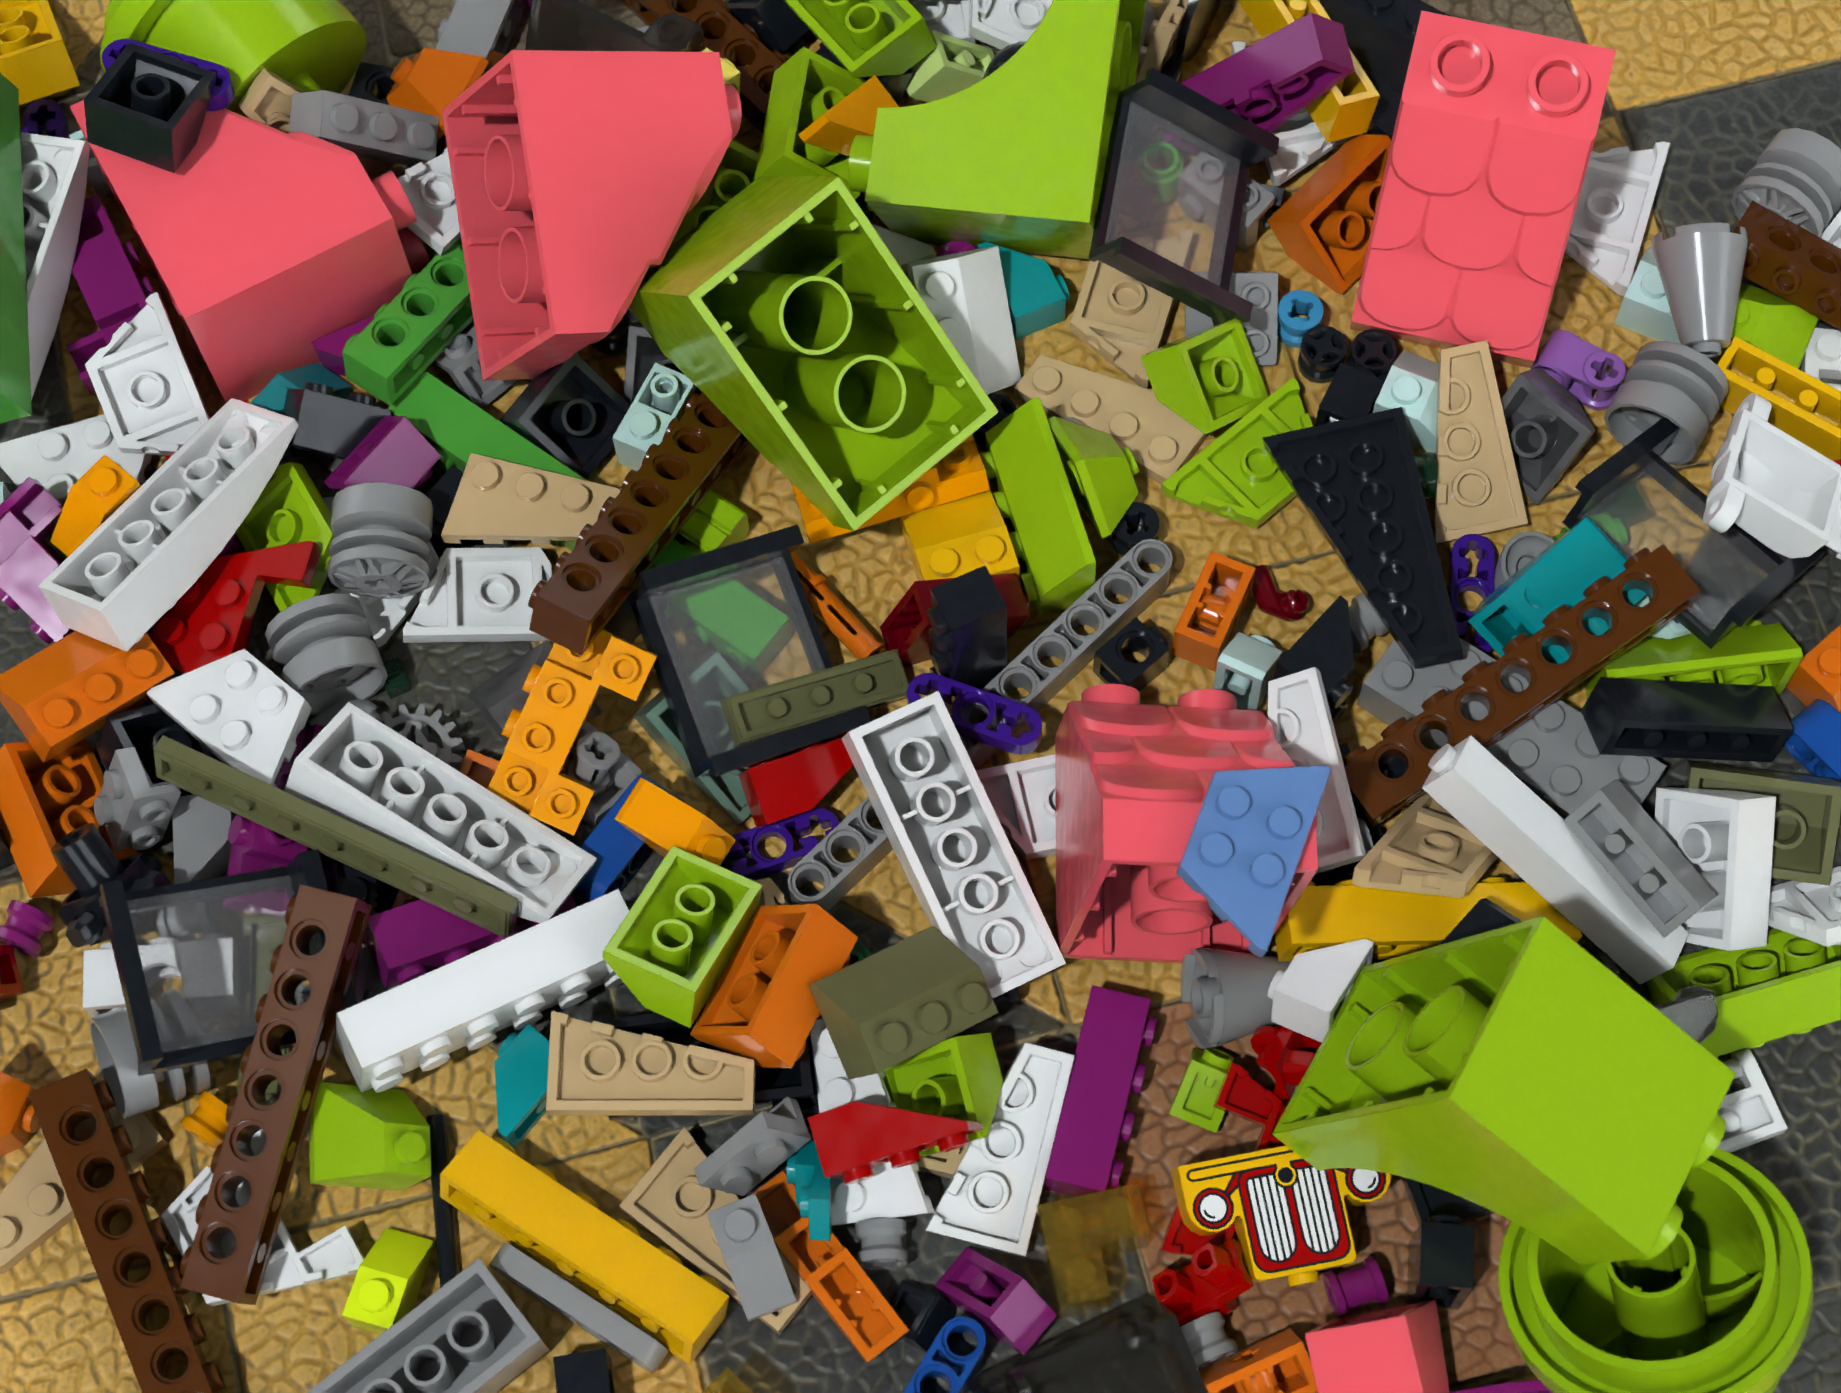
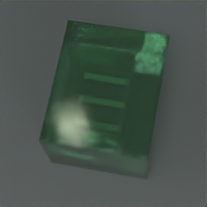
[384,658,412,699]

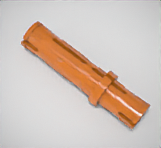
[770,551,886,660]

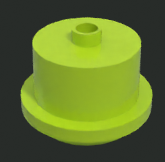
[100,0,367,118]
[1498,1148,1814,1393]

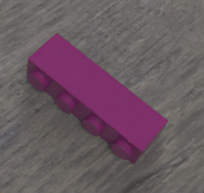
[364,895,576,989]
[1045,985,1158,1204]

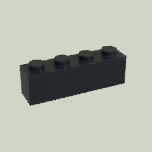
[926,565,1007,702]
[1581,677,1794,762]

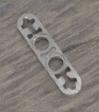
[489,1242,669,1374]

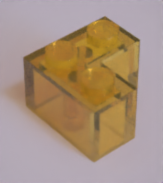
[1036,1183,1150,1319]

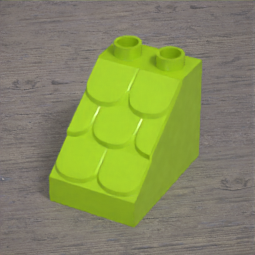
[629,176,998,531]

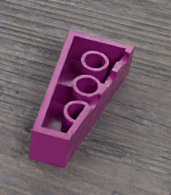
[1160,13,1355,155]

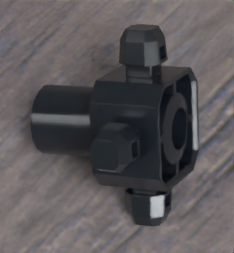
[51,823,171,948]

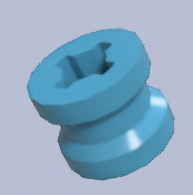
[1277,290,1324,348]

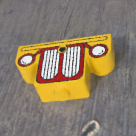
[1171,1146,1391,1287]

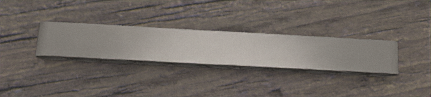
[788,539,1173,912]

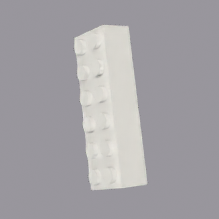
[336,889,629,1093]

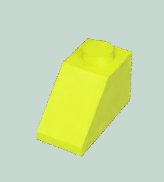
[342,1227,436,1335]

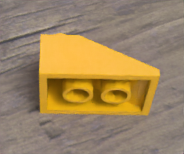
[0,0,80,110]
[898,490,1020,581]

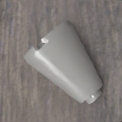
[1652,222,1748,358]
[1181,947,1292,1049]

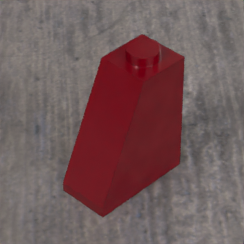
[880,573,1030,667]

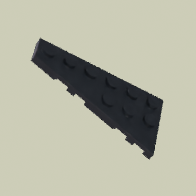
[1263,407,1463,669]

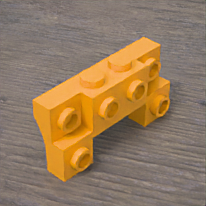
[790,434,990,544]
[487,629,658,836]

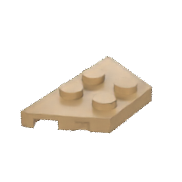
[1070,229,1193,389]
[1352,792,1498,898]

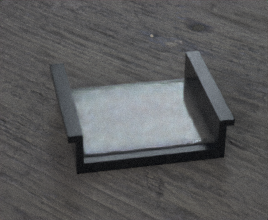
[1088,68,1279,326]
[1562,417,1827,649]
[628,524,872,778]
[99,850,357,1076]

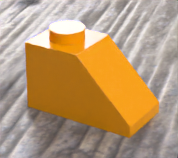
[798,75,899,156]
[50,455,141,558]
[614,777,736,866]

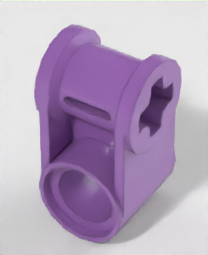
[1530,330,1626,411]

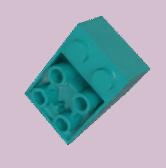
[1468,515,1647,678]

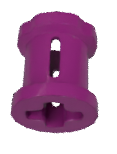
[1322,1257,1388,1318]

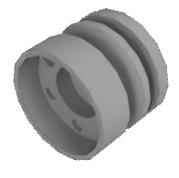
[1731,128,1841,237]
[1604,341,1729,465]
[327,483,434,598]
[265,593,388,715]
[89,989,210,1119]

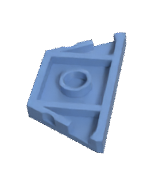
[1176,765,1332,958]

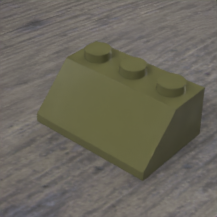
[1684,760,1841,886]
[809,926,999,1079]

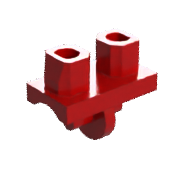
[1250,1024,1321,1099]
[1152,1238,1254,1330]

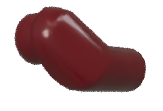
[1252,565,1309,622]

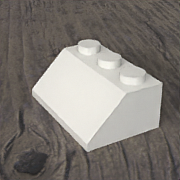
[907,245,1021,394]
[1654,787,1776,951]

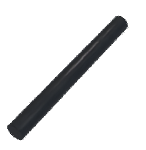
[426,1114,460,1288]

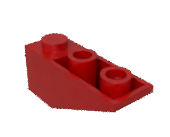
[738,732,853,827]
[808,1101,983,1185]

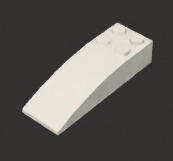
[20,132,90,400]
[39,398,299,652]
[841,691,1066,998]
[284,702,597,923]

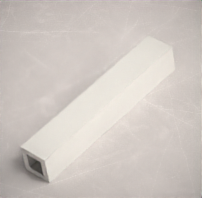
[1422,736,1689,985]

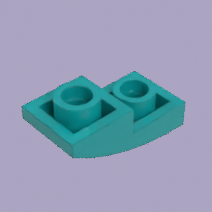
[787,1133,832,1241]

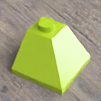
[1709,283,1820,369]
[1140,319,1269,434]
[1047,416,1139,539]
[883,1032,1003,1157]
[309,1082,431,1191]

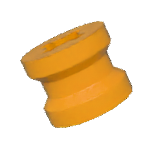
[179,1090,228,1150]

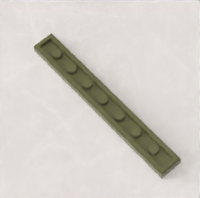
[153,735,518,938]

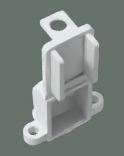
[1702,393,1841,560]

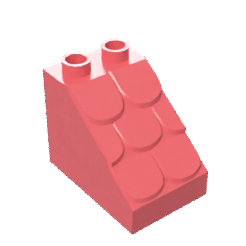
[1350,10,1616,368]
[442,50,742,381]
[69,99,430,403]
[1055,684,1318,963]

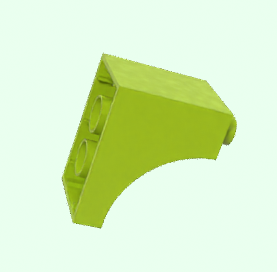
[848,0,1147,259]
[1272,916,1736,1265]

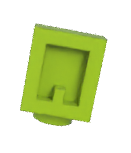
[1169,1048,1234,1133]

